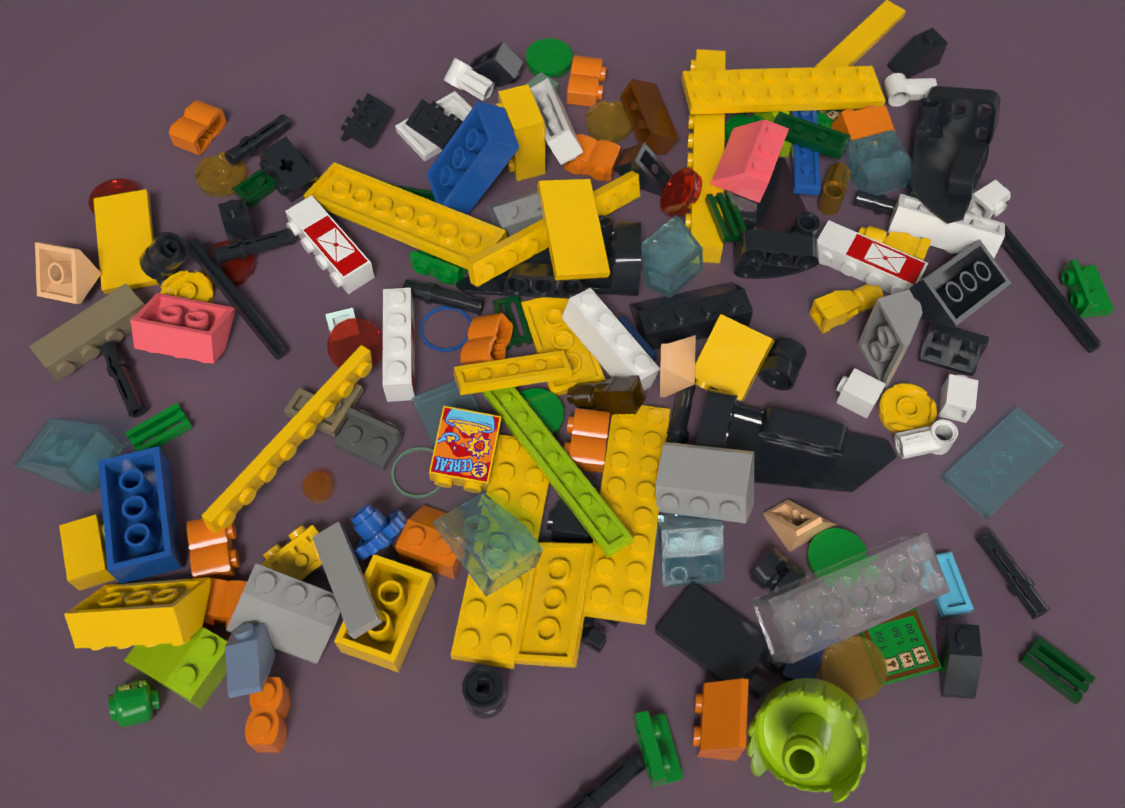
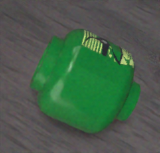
[108,680,159,727]

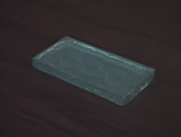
[941,407,1064,520]

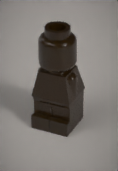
[567,376,646,415]

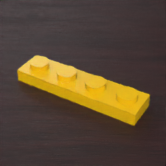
[453,350,572,396]

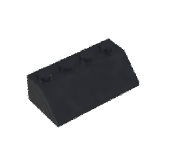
[907,239,1012,328]
[629,282,753,350]

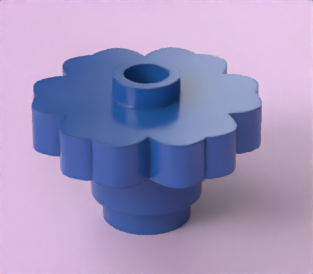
[350,504,408,560]

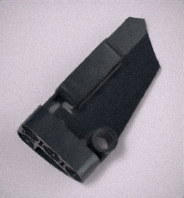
[910,86,1001,224]
[725,143,820,279]
[456,215,641,299]
[696,388,897,493]

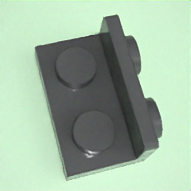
[333,408,402,471]

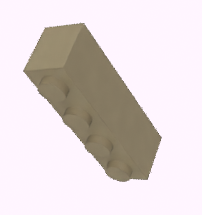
[29,284,145,382]

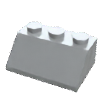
[485,188,543,238]
[858,289,923,389]
[656,442,754,523]
[226,563,340,664]

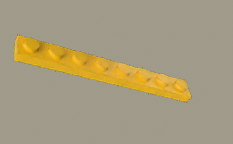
[466,171,640,287]
[202,345,372,535]

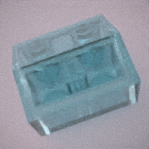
[846,130,912,195]
[641,216,703,298]
[657,514,724,587]

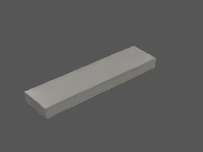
[312,521,382,639]

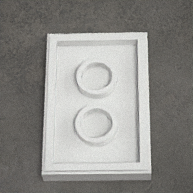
[395,91,472,161]

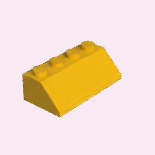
[64,578,211,650]

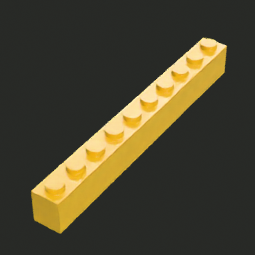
[684,49,726,263]

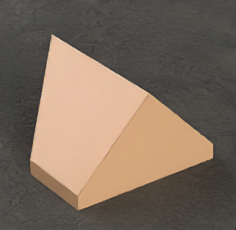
[660,335,696,397]
[763,499,838,552]

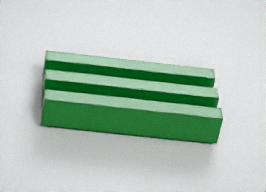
[125,403,193,452]

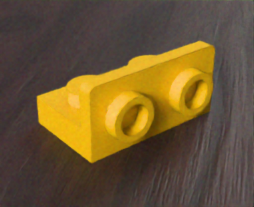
[261,524,322,581]

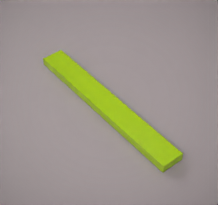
[481,387,633,558]

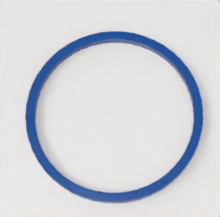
[420,306,471,352]

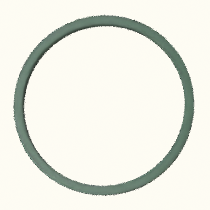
[391,447,442,499]

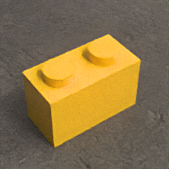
[59,514,116,591]

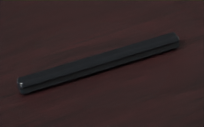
[1001,225,1102,353]
[186,238,288,360]

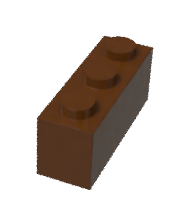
[620,79,679,155]

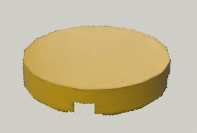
[160,270,215,303]
[878,383,937,434]

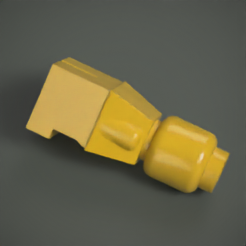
[859,226,932,261]
[809,284,883,334]

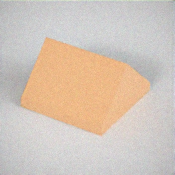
[35,242,101,304]

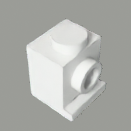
[967,180,1011,219]

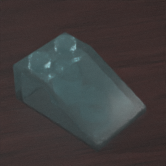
[14,419,125,494]
[433,493,543,597]

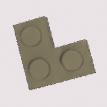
[284,384,364,437]

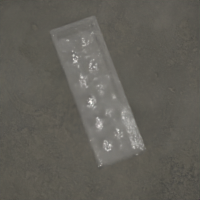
[751,532,950,663]

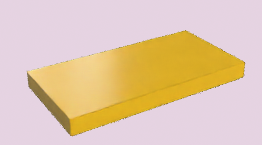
[537,179,610,280]
[93,189,159,294]
[521,297,605,396]
[514,542,596,668]

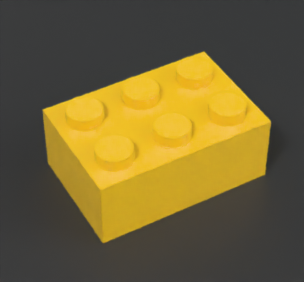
[495,84,546,181]
[334,554,435,673]

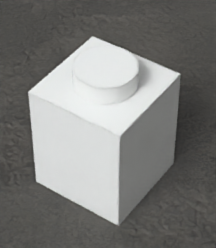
[836,368,886,419]
[938,374,979,423]

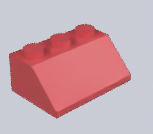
[711,119,789,203]
[130,293,235,364]

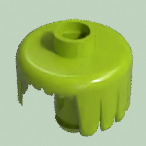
[747,678,869,803]

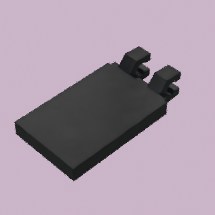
[655,582,787,700]

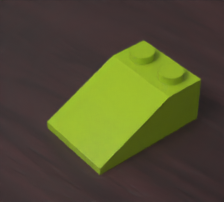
[124,627,227,709]

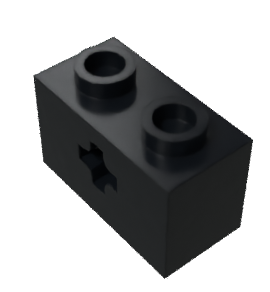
[259,136,317,202]

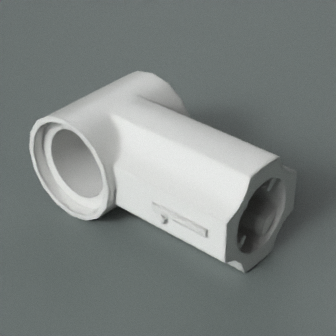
[443,58,495,102]
[884,73,937,107]
[894,420,958,459]

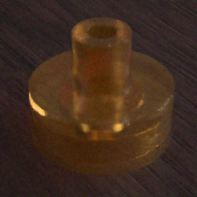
[302,471,334,503]

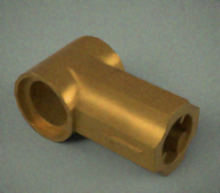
[817,162,852,215]

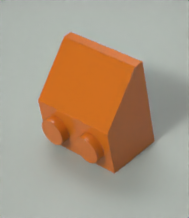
[395,505,479,580]
[692,679,749,761]

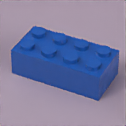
[426,101,519,215]
[98,446,183,584]

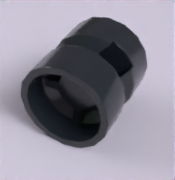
[139,232,189,281]
[759,337,807,391]
[749,549,809,608]
[462,665,506,719]

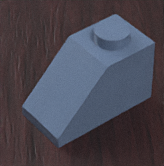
[225,623,276,698]

